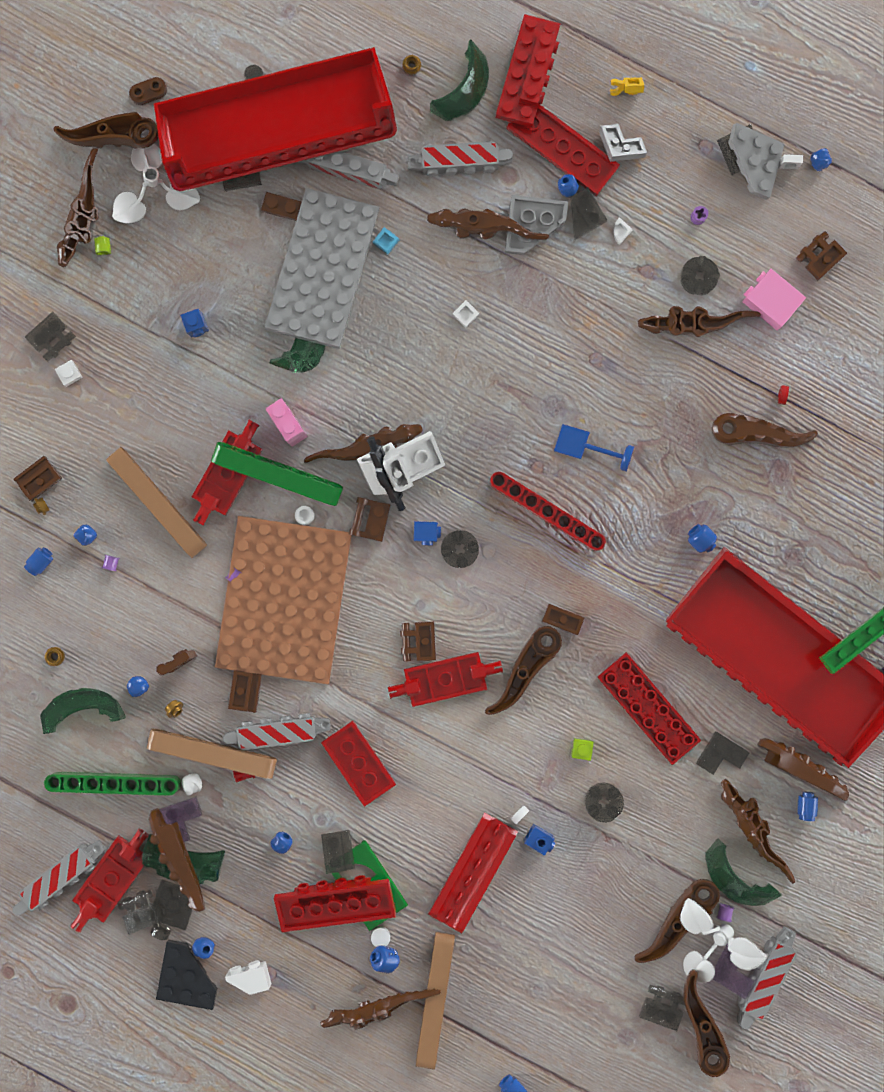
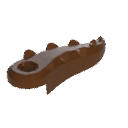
[53,112,158,149]
[712,413,818,448]
[485,626,562,715]
[757,738,849,801]
[149,808,205,912]
[634,879,720,963]
[683,969,731,1077]

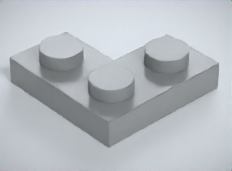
[599,124,647,162]

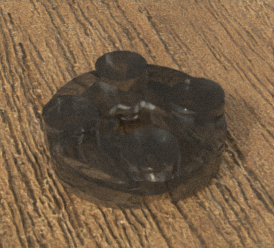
[680,256,720,295]
[441,530,479,568]
[584,782,624,823]

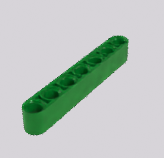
[211,442,343,506]
[44,772,182,796]

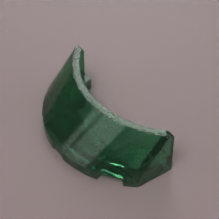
[430,39,489,121]
[269,338,326,373]
[40,688,126,734]
[142,834,226,884]
[705,838,782,906]

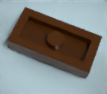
[261,192,302,221]
[542,604,585,635]

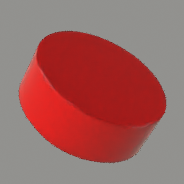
[777,385,789,405]

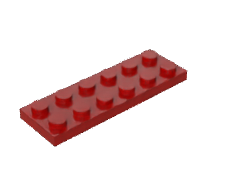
[506,104,620,197]

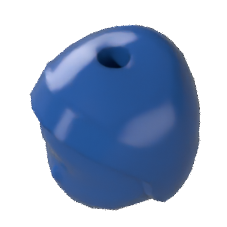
[810,148,832,172]
[558,174,579,198]
[73,524,97,546]
[127,676,149,697]
[270,831,292,854]
[192,937,215,959]

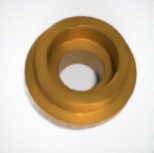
[402,55,421,75]
[33,497,50,515]
[45,647,65,666]
[165,700,183,718]

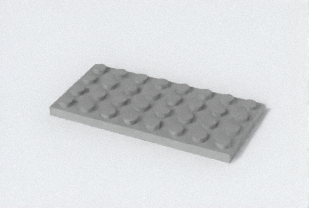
[265,188,379,349]

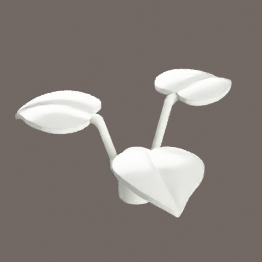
[112,135,200,223]
[680,898,767,983]

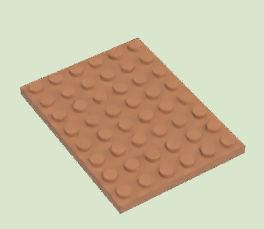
[215,516,352,684]

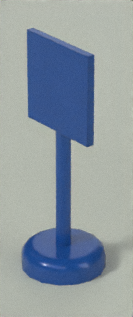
[554,424,635,472]

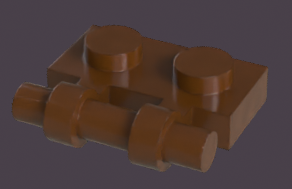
[796,231,847,281]
[400,621,436,661]

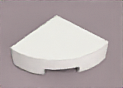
[613,217,633,245]

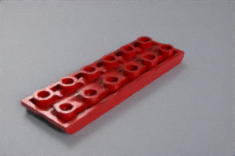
[597,652,702,765]
[428,812,518,933]

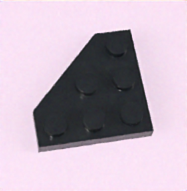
[156,940,218,1010]

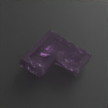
[159,796,203,842]
[713,944,755,999]

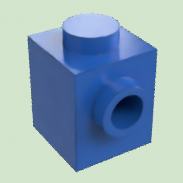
[180,309,209,337]
[414,521,441,546]
[524,823,555,856]

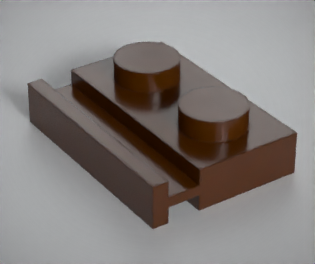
[13,456,62,501]
[228,670,262,713]

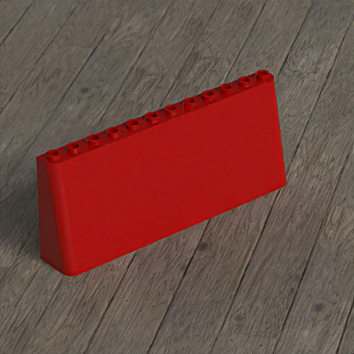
[154,47,397,191]
[666,547,884,768]

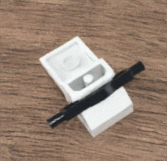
[357,431,445,511]

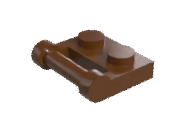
[349,497,391,542]
[156,649,197,675]

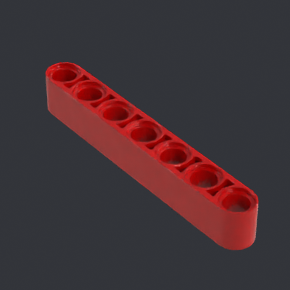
[490,472,606,551]

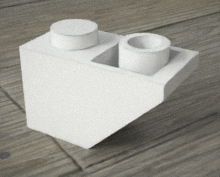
[225,960,272,995]

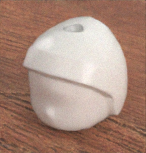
[181,773,202,795]

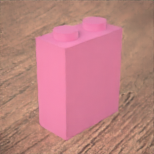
[742,269,806,330]
[265,398,308,447]

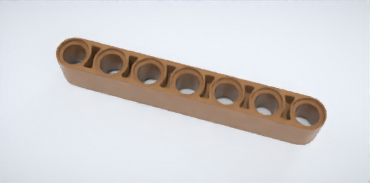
[106,447,207,558]
[147,729,277,779]
[415,932,455,1070]

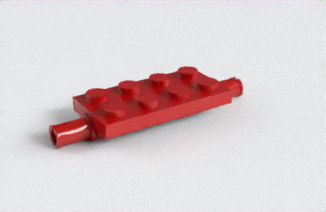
[192,420,263,526]
[388,652,503,707]
[70,828,150,932]

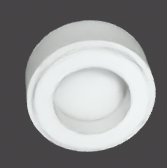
[295,506,315,525]
[511,806,529,824]
[371,927,390,947]

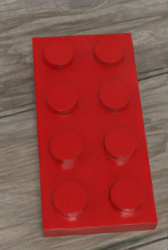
[321,720,396,807]

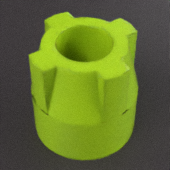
[94,236,111,255]

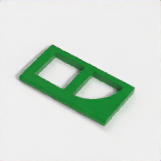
[327,840,408,931]

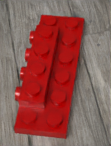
[495,14,561,128]
[274,875,396,932]

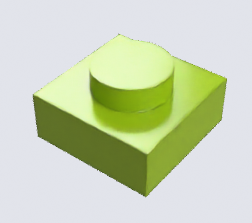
[571,738,594,761]

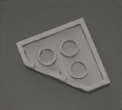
[728,123,785,199]
[505,195,568,255]

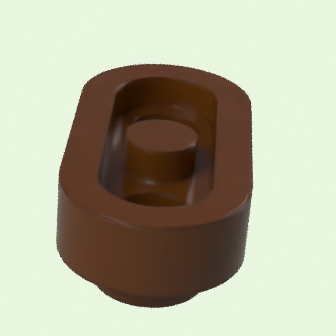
[129,77,167,105]

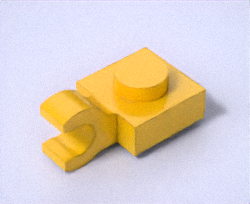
[610,77,644,96]

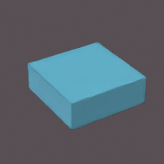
[373,227,399,255]

